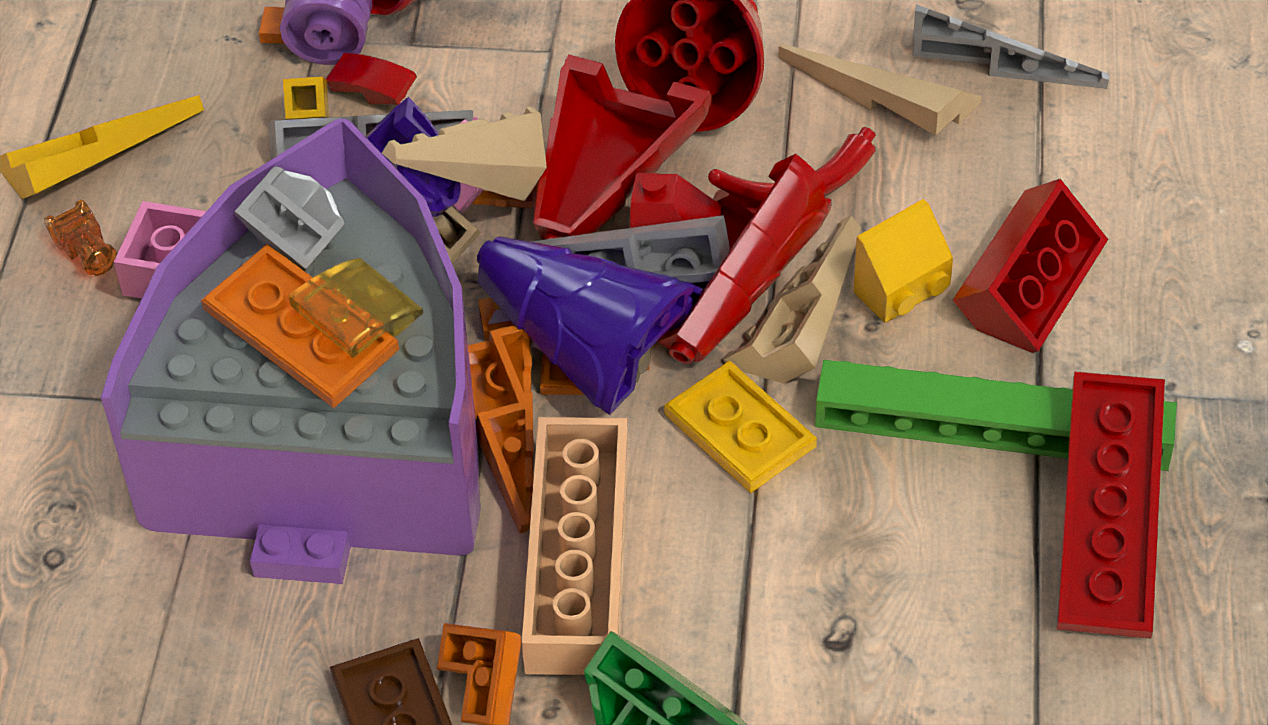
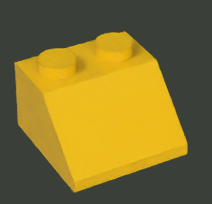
[853,198,953,323]

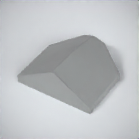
[234,167,345,271]

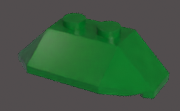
[584,631,747,725]

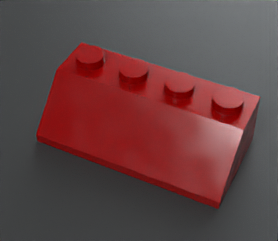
[953,178,1109,353]

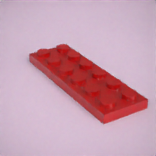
[1057,371,1165,639]

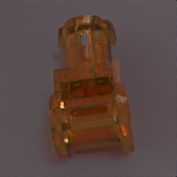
[44,199,118,276]

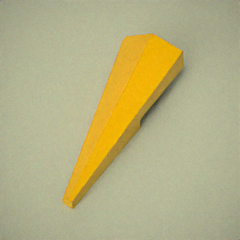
[0,95,204,199]

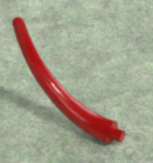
[708,127,876,203]

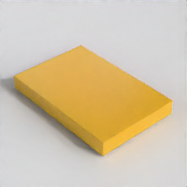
[664,360,817,493]

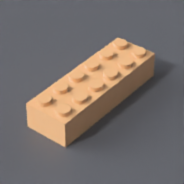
[522,417,629,675]

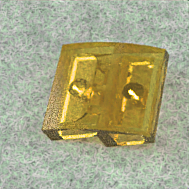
[288,258,423,358]

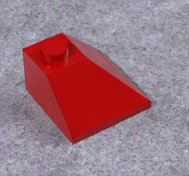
[630,173,722,228]

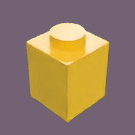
[283,77,329,120]

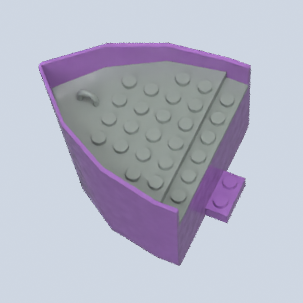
[101,119,481,584]

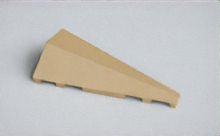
[778,44,982,135]
[382,107,547,201]
[723,215,861,384]

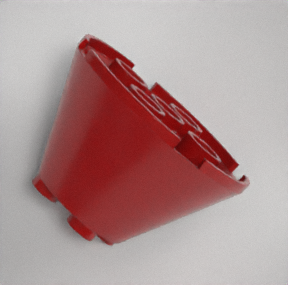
[615,0,764,132]

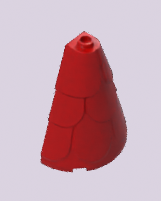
[533,54,712,240]
[658,153,832,364]

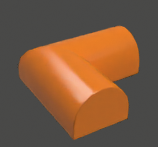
[437,623,522,725]

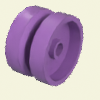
[280,0,372,65]

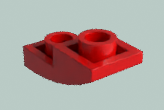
[326,53,417,105]

